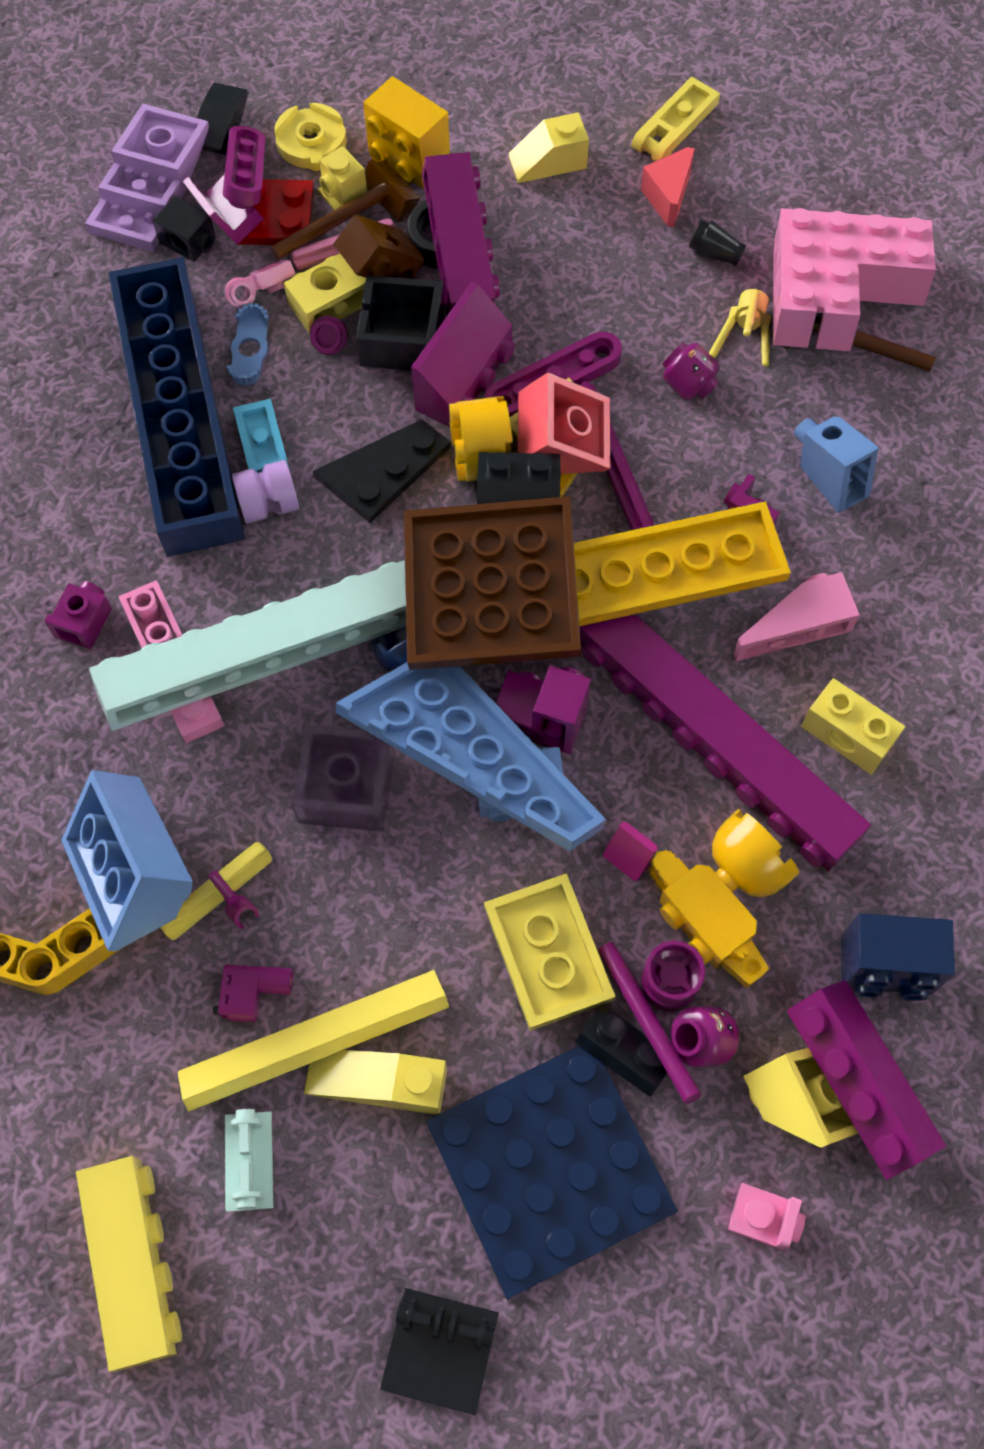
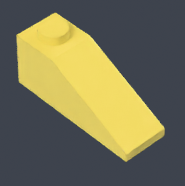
[304,1050,447,1115]

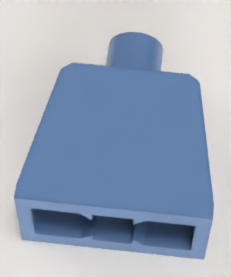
[794,416,879,514]

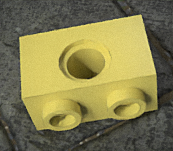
[283,253,366,334]
[801,678,906,775]

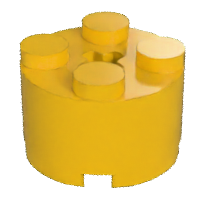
[449,396,513,482]

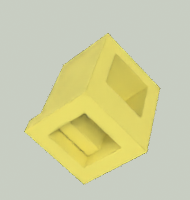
[317,146,367,210]

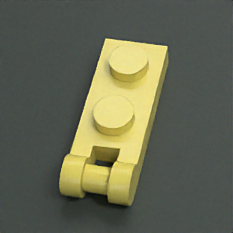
[631,76,720,161]

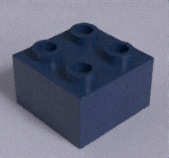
[841,913,955,1001]

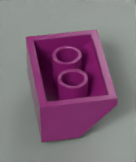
[411,282,515,427]

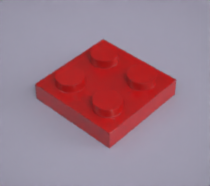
[236,179,314,246]

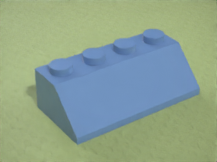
[61,770,193,951]

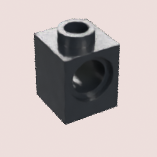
[152,196,216,262]

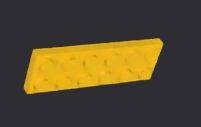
[574,501,791,626]

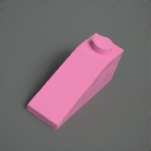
[733,572,860,661]

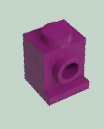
[44,581,112,650]

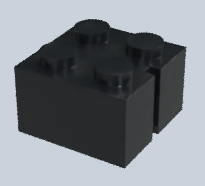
[356,275,445,371]

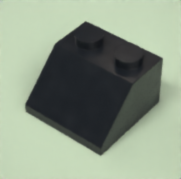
[477,452,560,504]

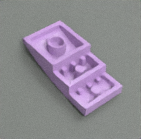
[85,104,209,252]

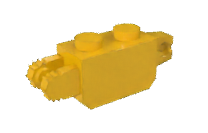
[649,849,769,989]

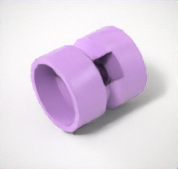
[231,459,300,524]

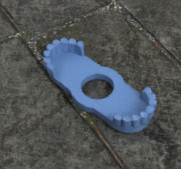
[227,303,269,386]

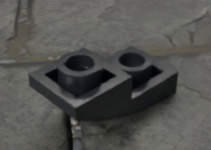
[196,82,249,155]

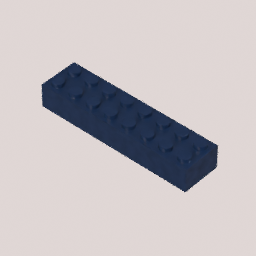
[108,257,246,557]

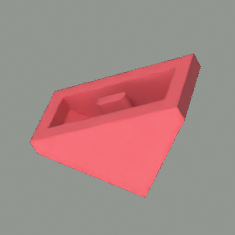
[641,147,695,227]

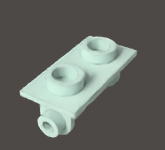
[225,1109,274,1212]

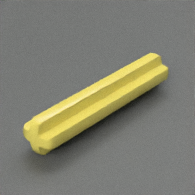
[160,842,273,940]

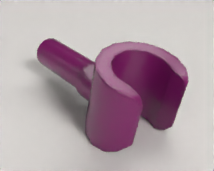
[208,870,259,929]

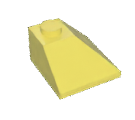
[743,1048,859,1148]

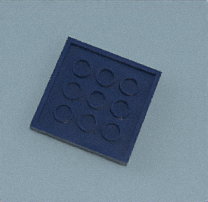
[426,1046,678,1300]

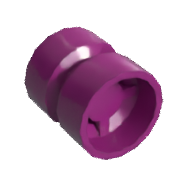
[640,940,706,1012]

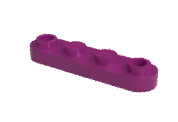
[222,126,266,209]
[485,331,622,418]

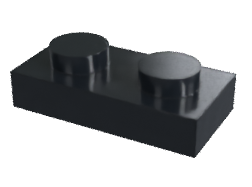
[575,1004,667,1097]

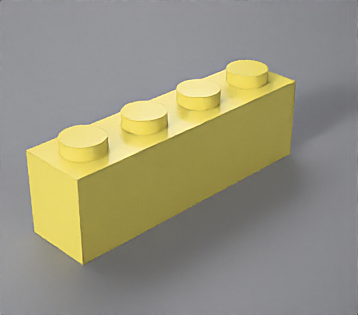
[76,1156,182,1372]

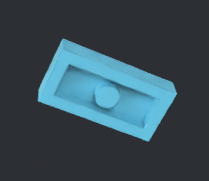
[233,399,290,473]

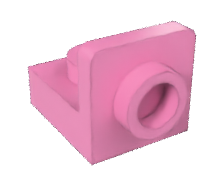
[727,1183,806,1250]

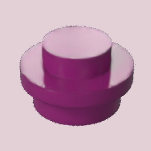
[310,315,348,355]

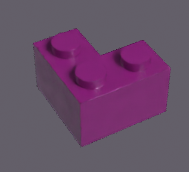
[496,666,591,755]

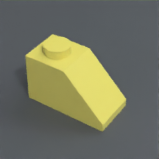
[509,112,589,183]

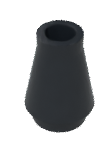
[689,219,747,266]

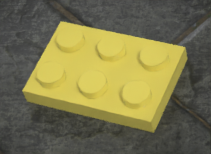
[484,873,615,1031]

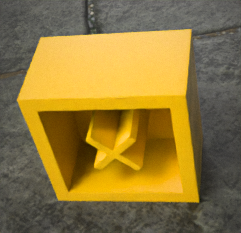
[363,76,450,189]

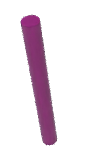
[598,942,701,1104]

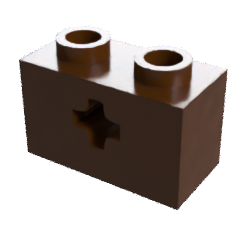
[333,214,426,279]

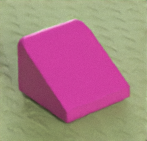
[603,821,658,881]

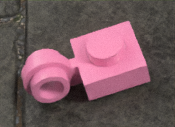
[225,259,296,308]

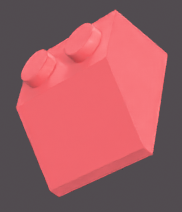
[517,372,610,474]

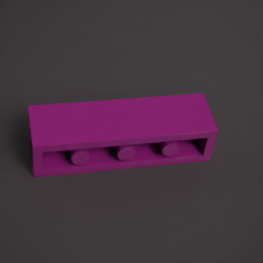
[422,152,500,316]
[786,980,947,1180]

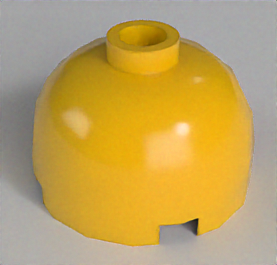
[712,809,800,898]

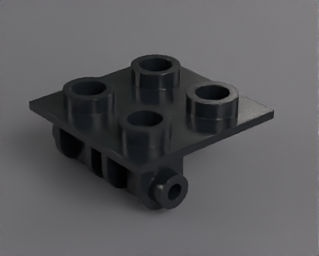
[380,1288,499,1416]

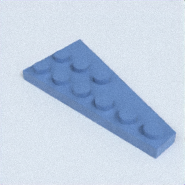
[336,662,606,851]

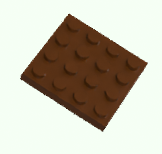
[404,496,581,670]

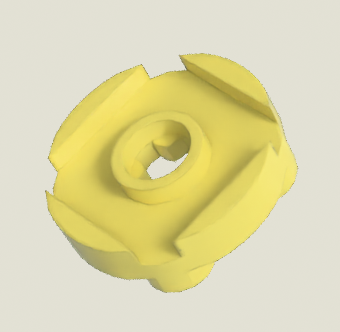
[275,103,347,171]

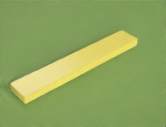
[178,970,449,1112]

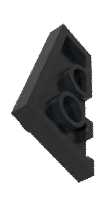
[313,419,451,523]

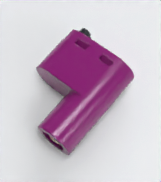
[213,964,294,1022]

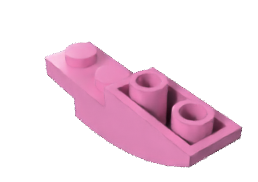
[118,580,225,744]

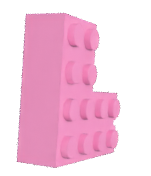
[773,208,936,351]

